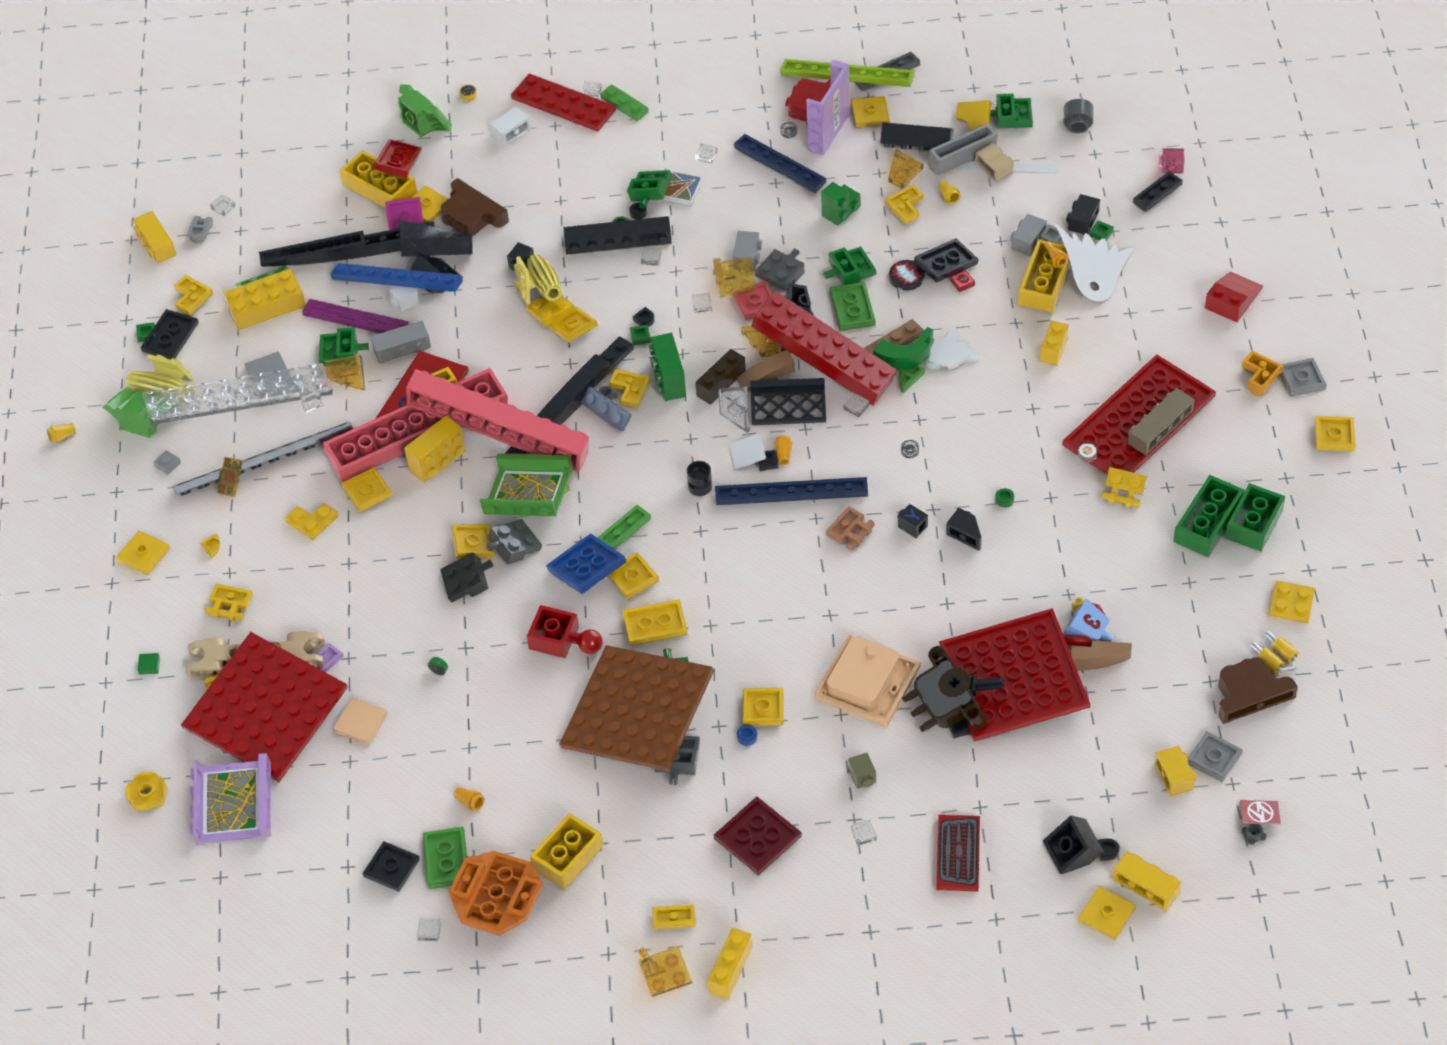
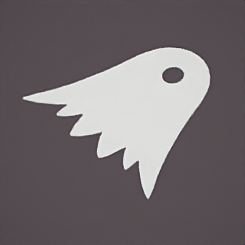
[1055,223,1135,302]

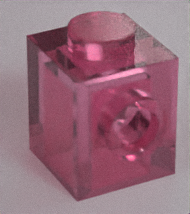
[1158,148,1185,173]

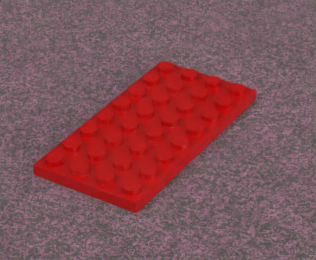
[1062,354,1216,475]

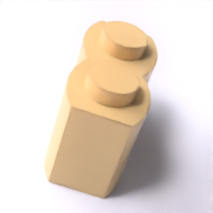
[975,143,1014,181]

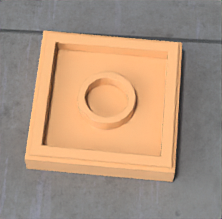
[333,698,388,745]

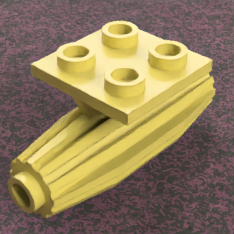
[514,254,562,305]
[126,355,196,404]

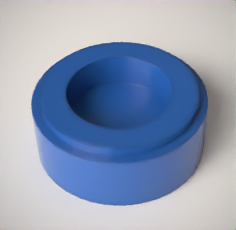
[737,725,757,746]

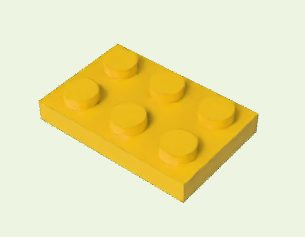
[622,599,688,646]

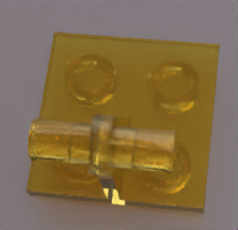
[713,257,756,298]
[638,946,692,997]

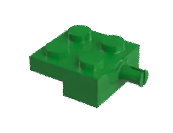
[990,93,1033,128]
[627,170,672,209]
[823,246,876,285]
[319,327,369,366]

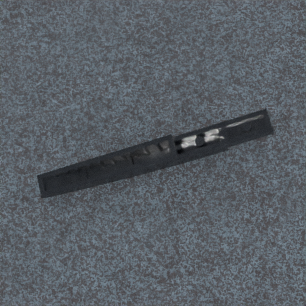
[259,221,435,267]
[505,336,634,454]

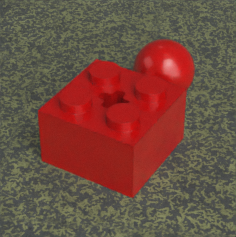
[527,605,603,658]

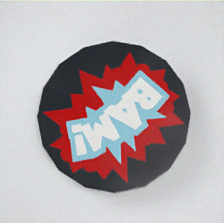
[889,260,925,291]

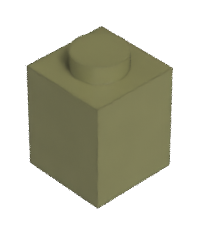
[848,753,876,789]

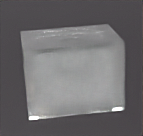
[718,387,750,433]

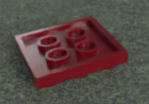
[714,796,802,876]

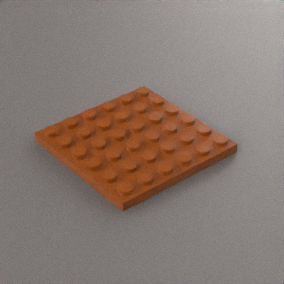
[559,645,714,772]

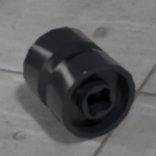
[687,461,712,496]

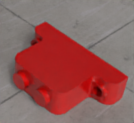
[785,78,831,125]

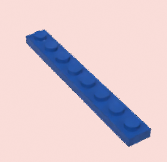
[330,263,463,292]

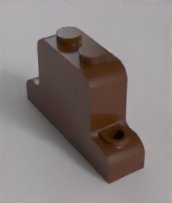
[441,178,509,236]
[1218,657,1298,724]

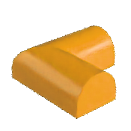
[1242,350,1284,396]

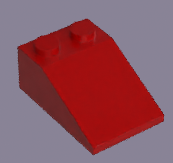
[1205,272,1263,323]

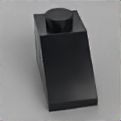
[946,507,982,551]

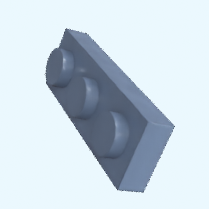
[580,387,632,431]

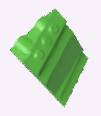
[398,84,452,137]
[102,387,177,438]

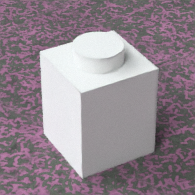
[389,286,419,313]

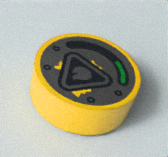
[460,85,477,101]

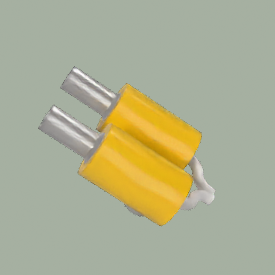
[1250,631,1299,674]

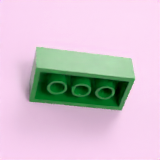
[1173,475,1245,557]

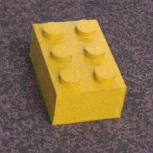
[404,416,466,483]
[530,813,603,890]

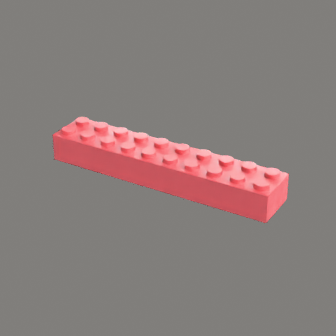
[323,368,508,483]
[406,369,589,472]

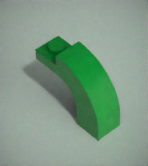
[873,327,934,370]

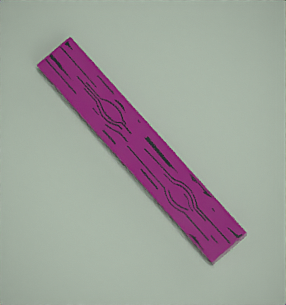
[302,299,409,333]

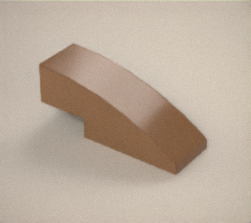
[737,350,795,393]
[1071,641,1132,671]

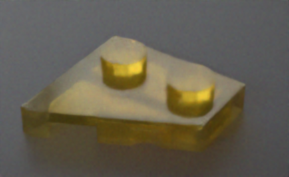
[888,149,923,189]
[741,326,780,357]
[325,355,365,390]

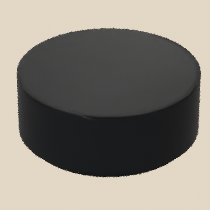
[629,203,647,219]

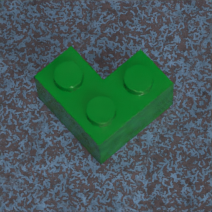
[821,182,861,226]

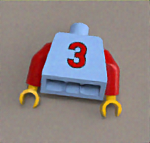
[1063,597,1114,647]

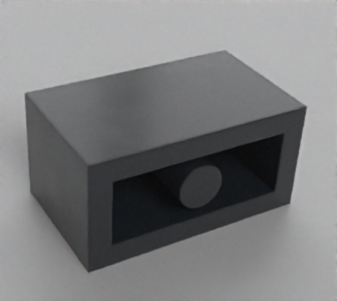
[1066,194,1100,235]

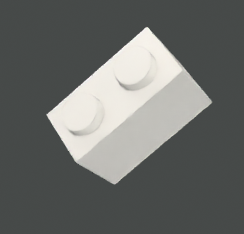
[490,107,531,146]

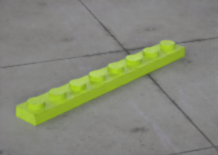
[780,59,915,87]

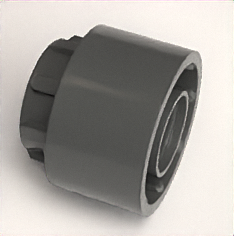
[1063,99,1093,133]

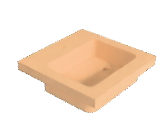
[814,635,921,727]

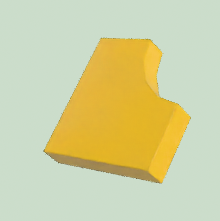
[956,100,992,132]

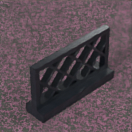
[750,378,826,425]

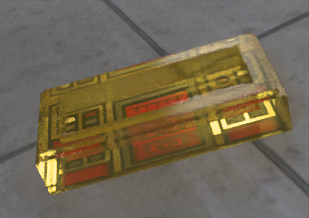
[216,456,243,497]

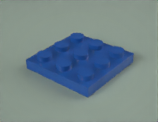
[546,533,626,594]

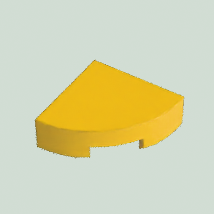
[200,533,220,558]

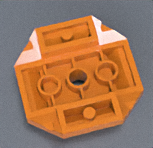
[449,851,543,936]

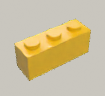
[133,211,177,264]
[1112,851,1182,911]
[708,927,753,1000]

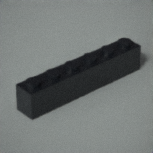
[563,216,672,255]

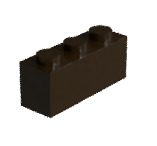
[695,349,746,405]

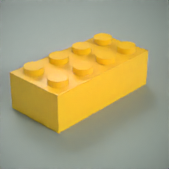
[340,150,417,208]
[1018,239,1071,313]
[223,268,306,330]

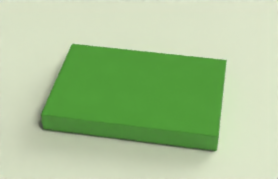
[830,282,876,331]
[423,827,467,889]

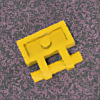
[1102,467,1147,508]
[205,584,253,621]

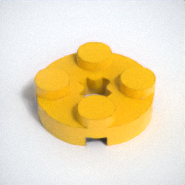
[125,772,168,811]

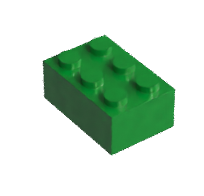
[648,332,686,401]
[1225,483,1286,552]

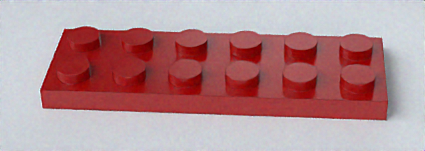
[511,73,616,132]

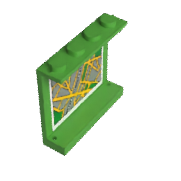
[480,453,573,517]

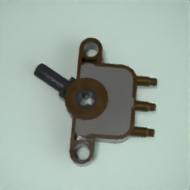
[902,646,1004,732]

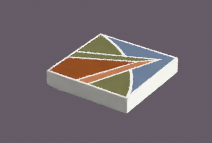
[663,171,702,206]

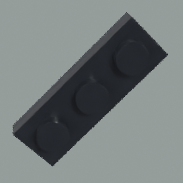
[1133,171,1182,212]

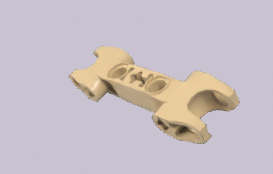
[186,631,325,680]

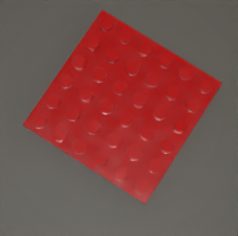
[939,608,1091,742]
[181,631,348,782]

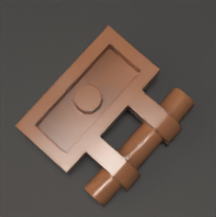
[826,506,875,550]

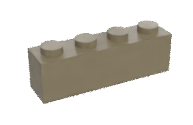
[1128,388,1195,455]

